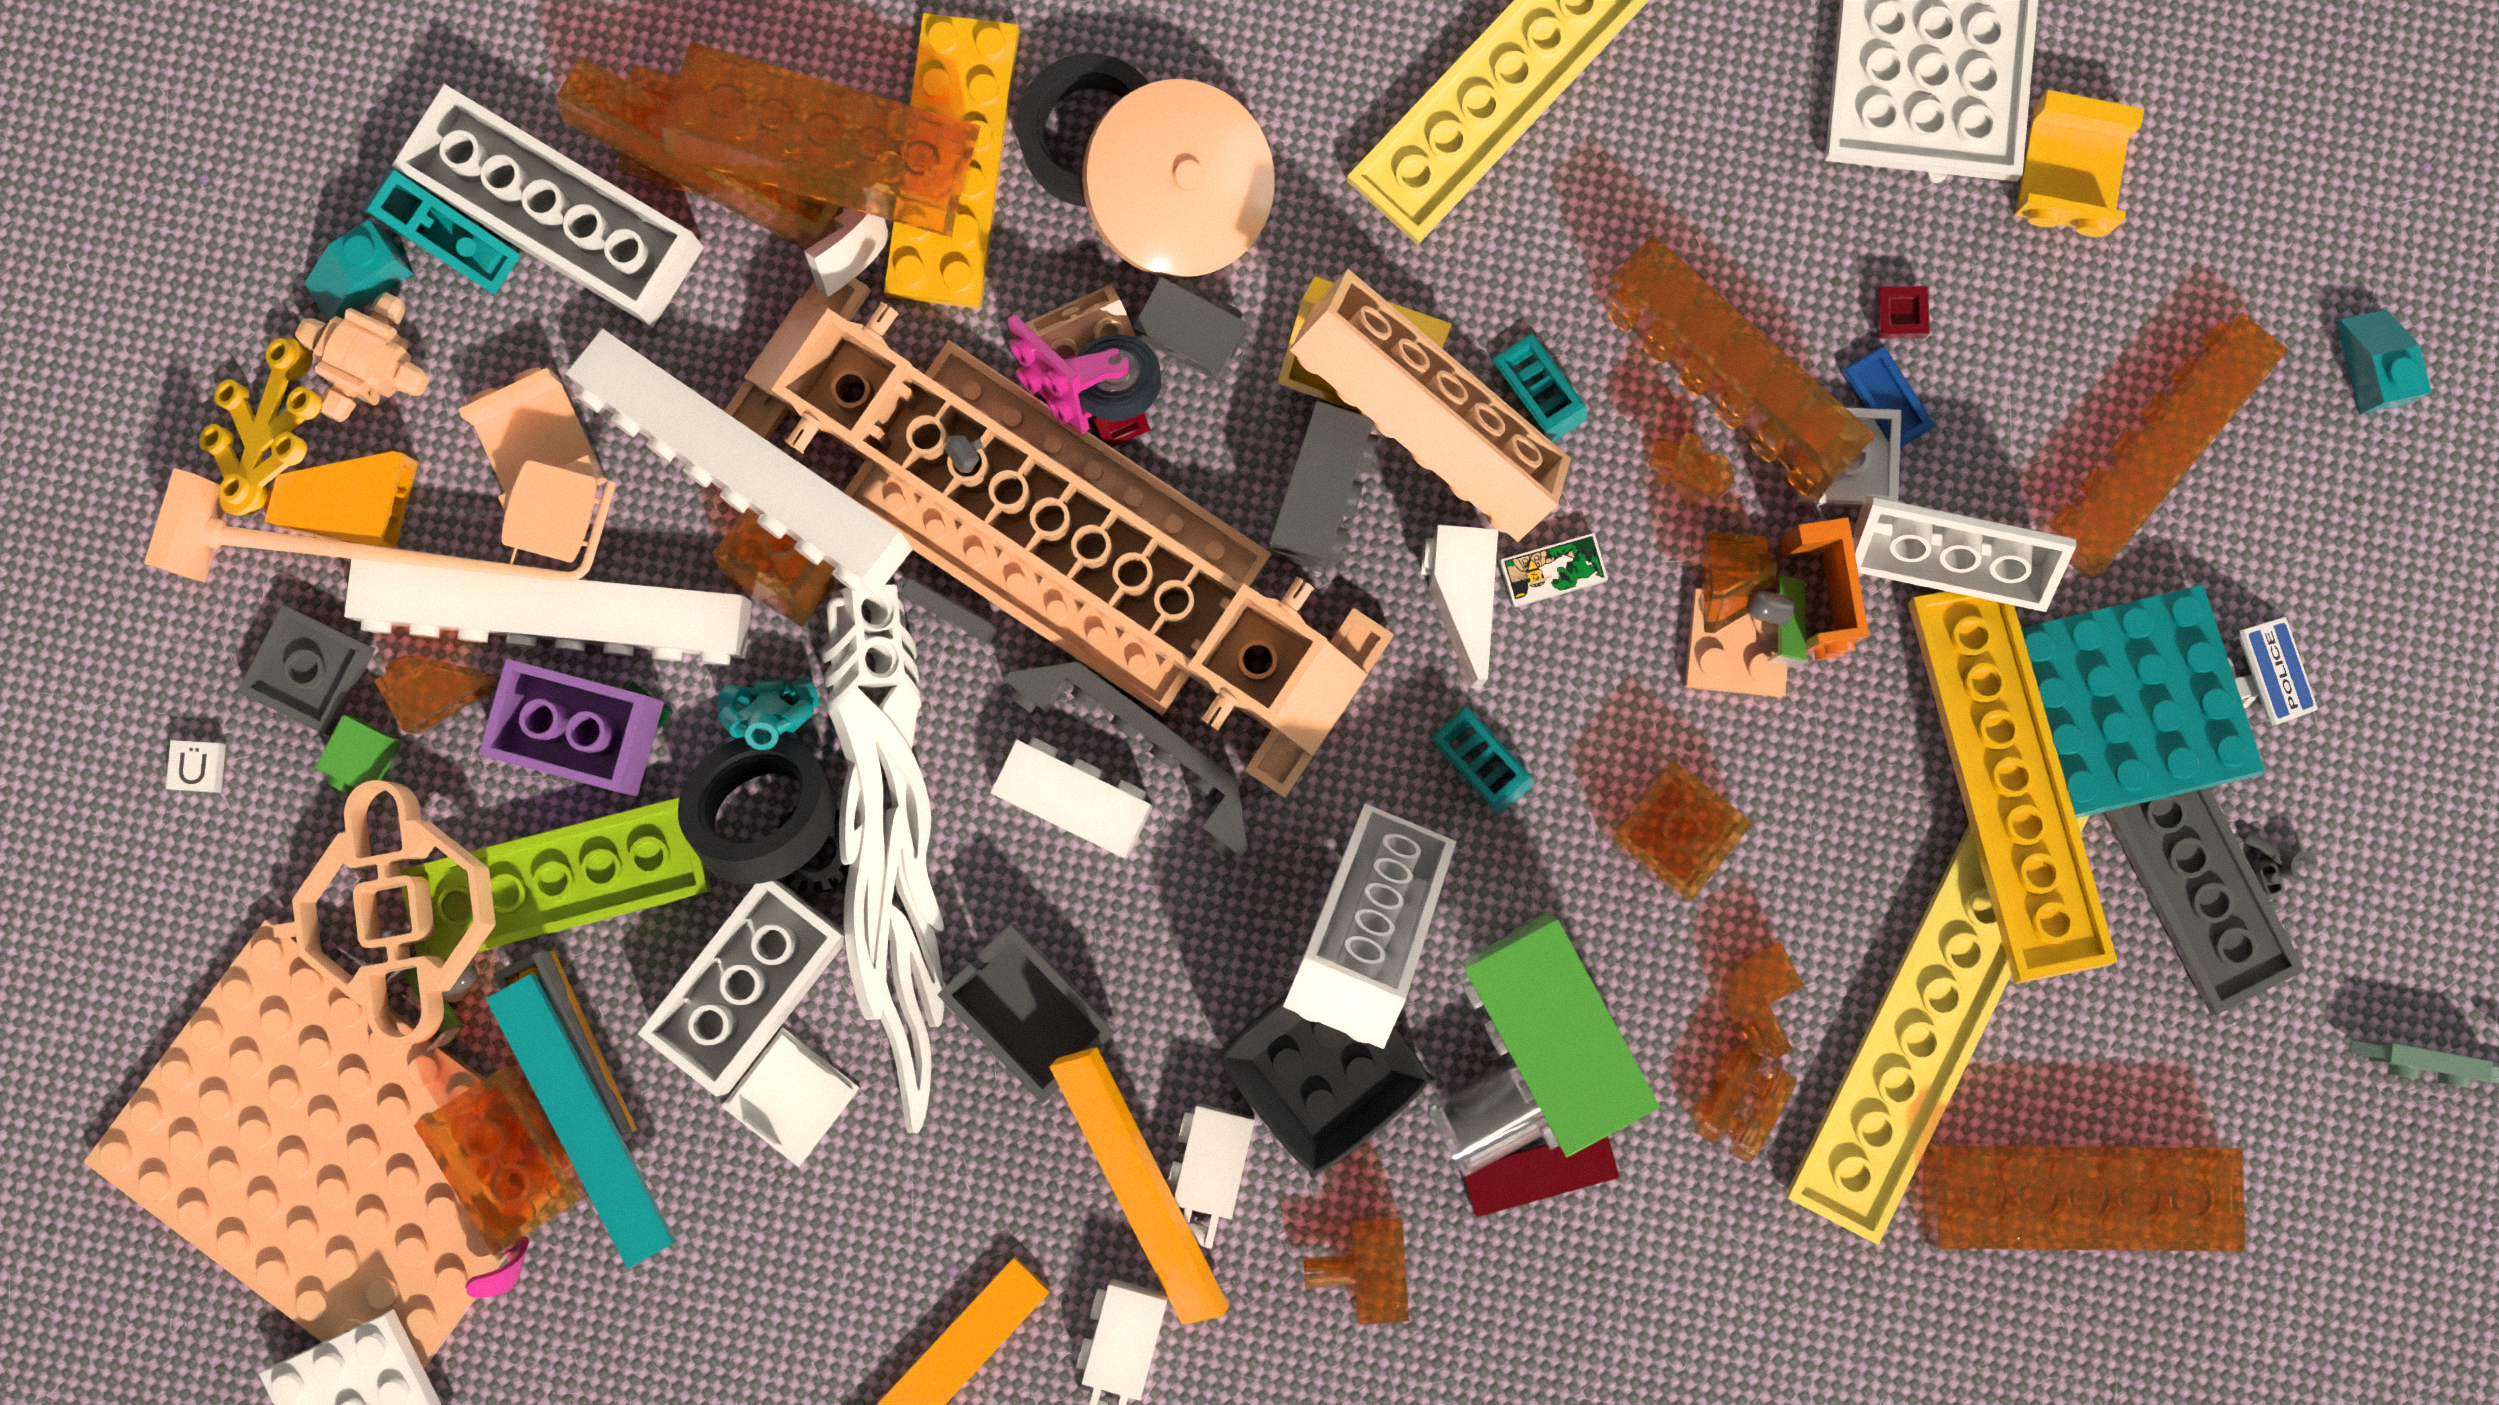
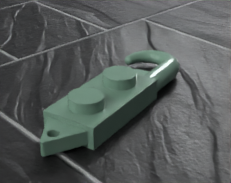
[2349,1040,2499,1088]

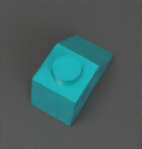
[304,219,414,323]
[2336,309,2432,415]

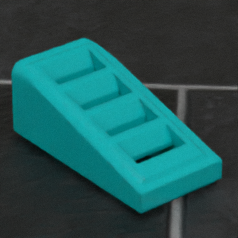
[1492,333,1588,442]
[1430,706,1535,816]

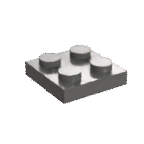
[237,604,376,736]

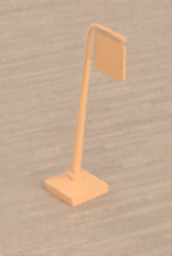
[144,460,616,583]

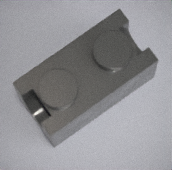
[1133,277,1247,383]

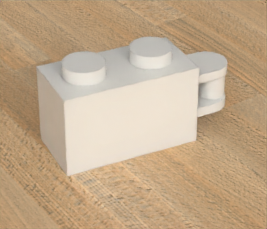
[1167,1103,1255,1249]
[1076,1279,1168,1405]

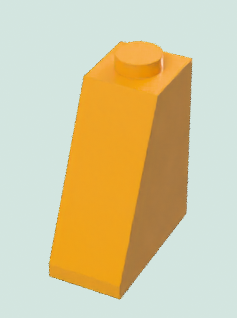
[263,451,418,549]

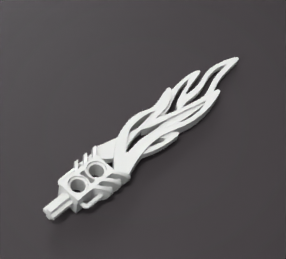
[822,585,944,1133]

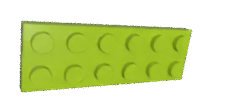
[400,797,712,961]

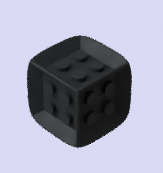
[1215,990,1435,1178]

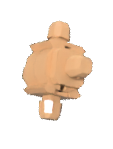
[295,292,429,422]

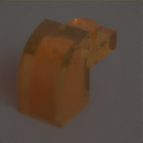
[1719,941,1804,1059]

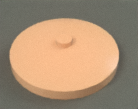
[1082,79,1275,278]

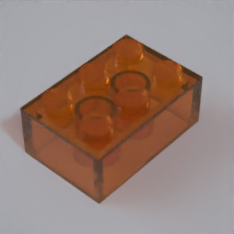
[413,1066,590,1255]

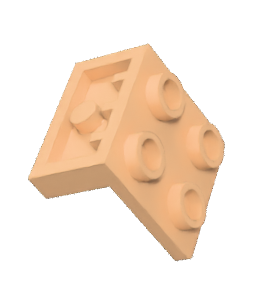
[1025,284,1137,391]

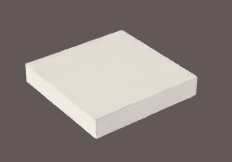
[1797,406,1901,508]

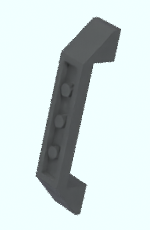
[1003,662,1248,860]

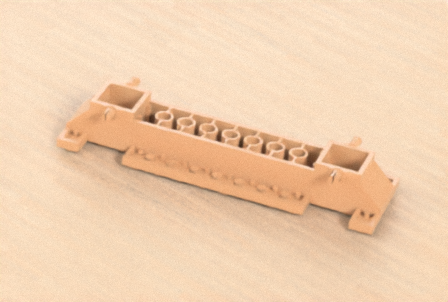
[724,278,1394,799]

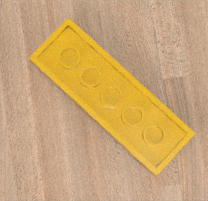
[884,13,1020,309]

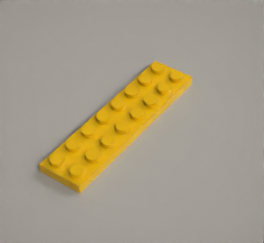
[1908,591,2118,984]

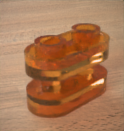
[1690,1046,1797,1164]

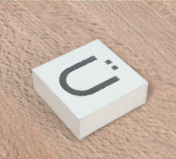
[166,740,226,793]

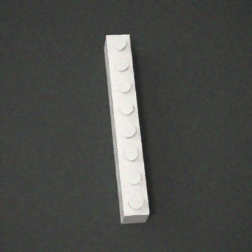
[566,329,912,596]
[344,559,752,666]

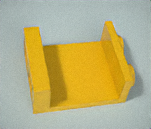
[2014,90,2144,237]

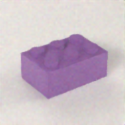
[478,659,664,796]

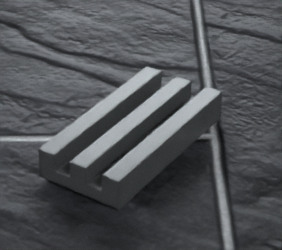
[900,577,999,646]

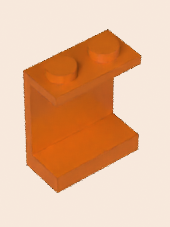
[1780,517,1869,661]

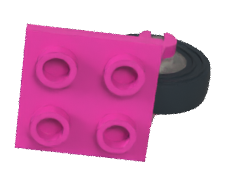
[1007,314,1161,434]

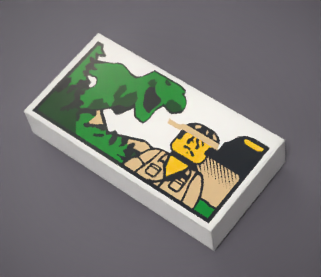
[1499,533,1608,608]

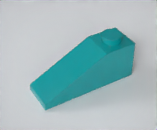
[361,169,521,295]

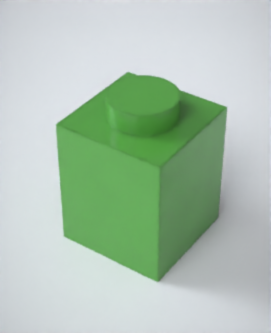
[315,715,402,795]

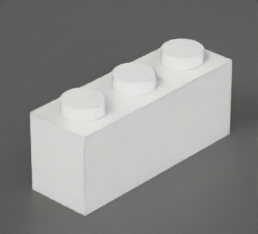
[991,737,1153,860]

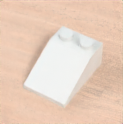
[1421,525,1498,689]

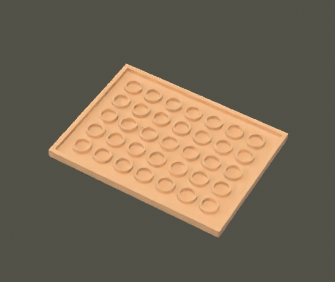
[84,920,573,1369]

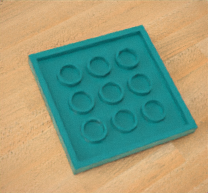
[2021,585,2265,818]

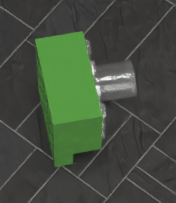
[1428,911,1661,1177]

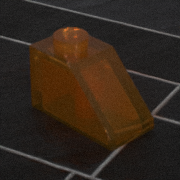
[1700,531,1777,633]
[374,654,500,735]

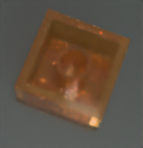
[1605,760,1753,902]

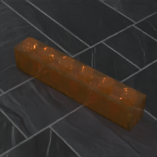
[556,56,843,250]
[2047,312,2289,579]

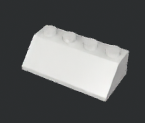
[1853,496,2076,612]

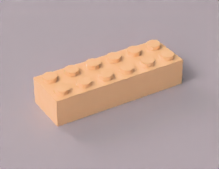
[1290,269,1571,542]

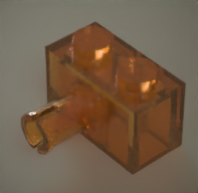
[1303,1212,1409,1325]

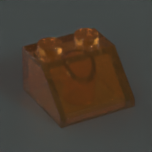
[712,508,836,627]

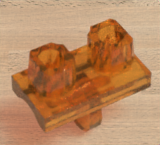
[1649,432,1735,505]

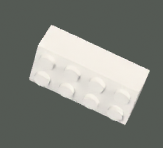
[638,879,845,1096]

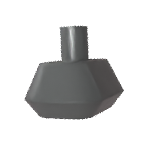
[945,435,983,473]
[2251,860,2285,900]

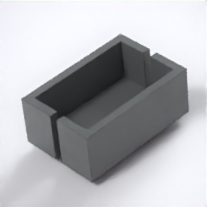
[1270,401,1379,574]
[937,924,1118,1104]

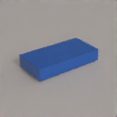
[1840,345,1935,448]

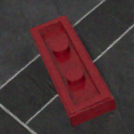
[1461,1136,1620,1218]

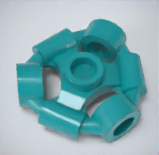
[717,676,819,750]

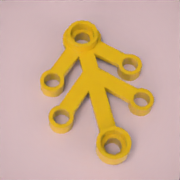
[199,338,322,516]

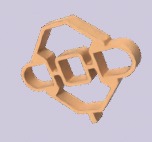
[273,780,496,1045]

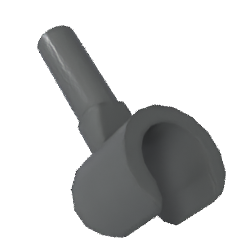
[2243,832,2318,881]

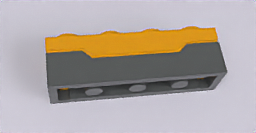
[493,951,637,1137]

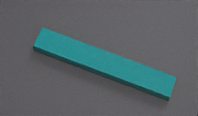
[486,974,677,1269]

